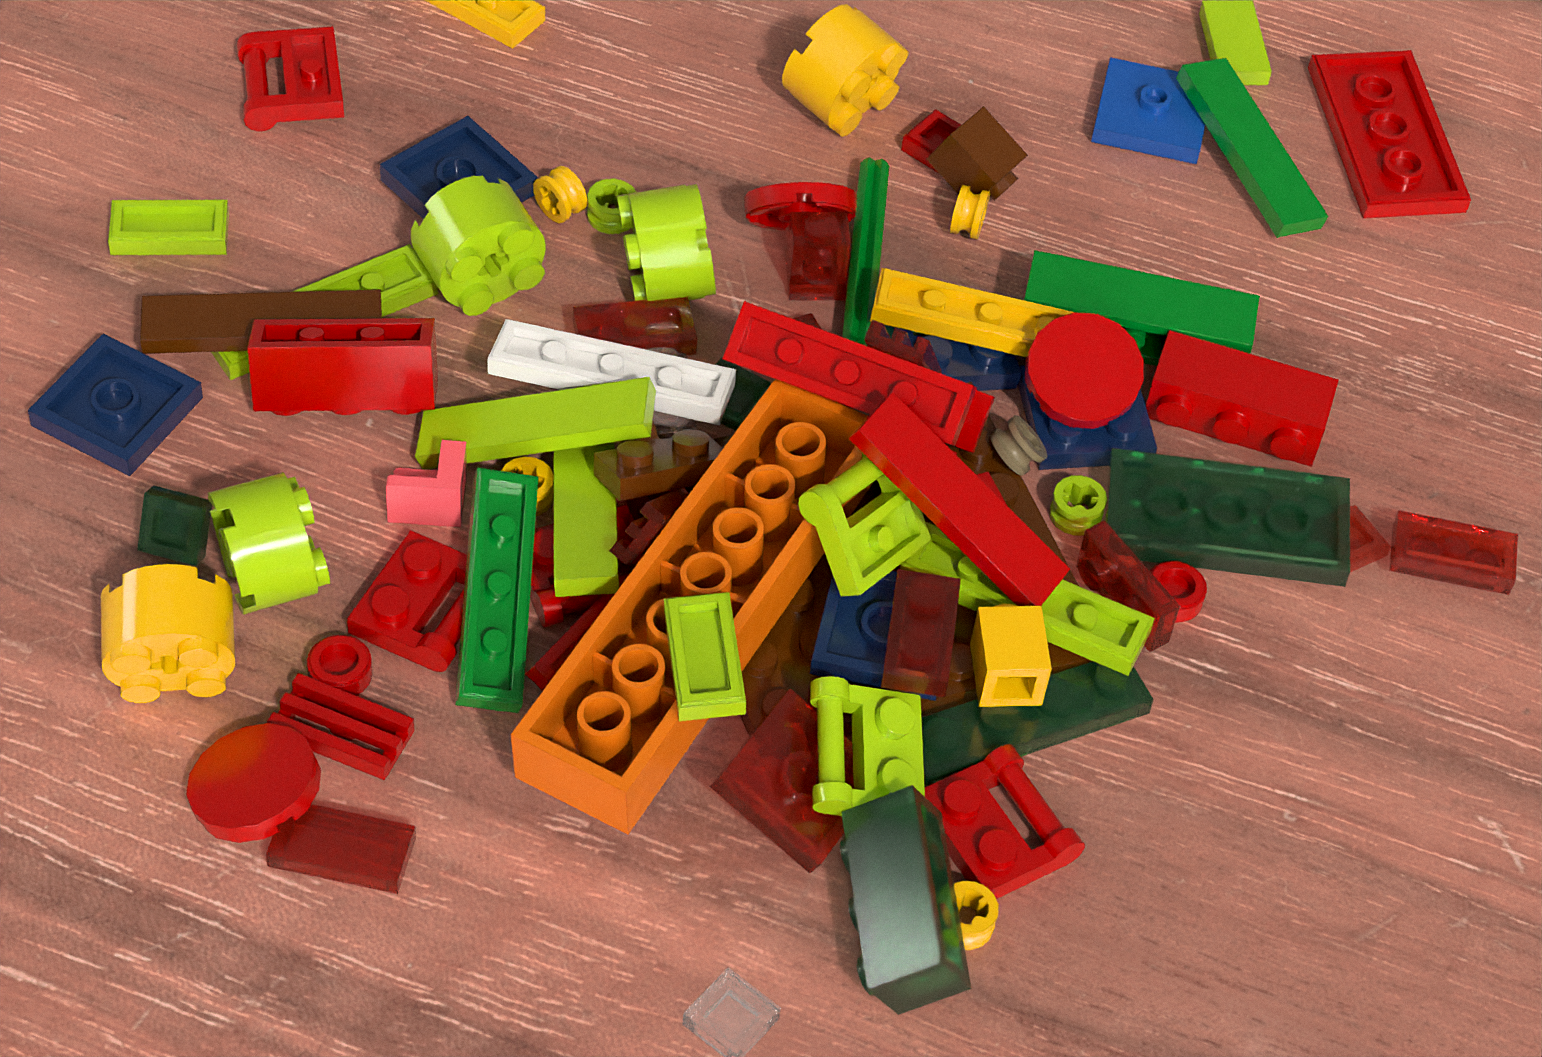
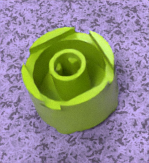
[411,176,546,316]
[617,184,716,310]
[208,472,330,615]

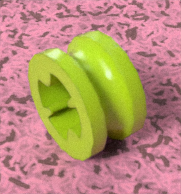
[587,179,636,234]
[1049,475,1107,536]

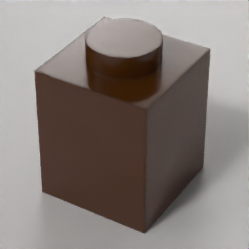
[927,106,1028,201]

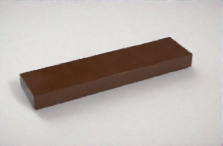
[140,289,382,354]

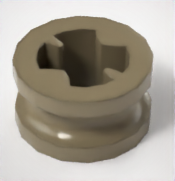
[990,415,1047,476]

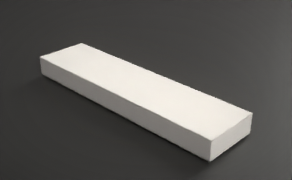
[487,319,736,425]

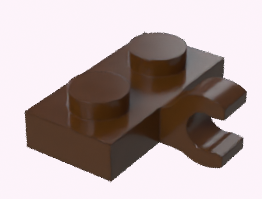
[594,421,723,501]

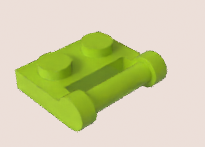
[798,453,932,596]
[810,676,926,826]

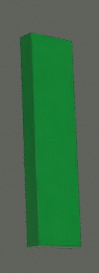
[1176,58,1329,238]
[455,467,538,713]

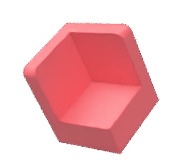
[386,440,467,527]

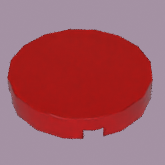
[744,182,857,230]
[1025,312,1144,429]
[186,723,321,843]

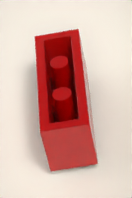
[247,318,438,416]
[1146,330,1339,467]

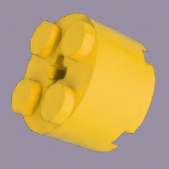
[782,4,908,137]
[101,564,235,703]

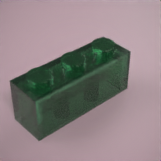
[840,785,972,1015]

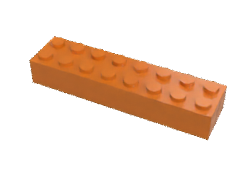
[510,379,873,835]

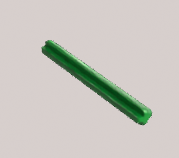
[842,157,890,348]

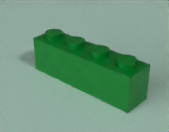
[1024,250,1260,366]

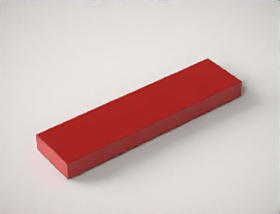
[848,392,1070,606]

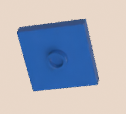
[1091,57,1205,164]

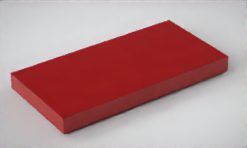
[1308,50,1471,219]

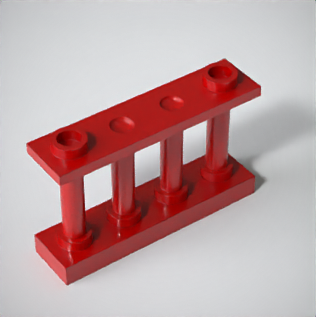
[722,301,995,453]

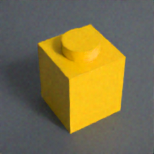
[970,604,1052,707]

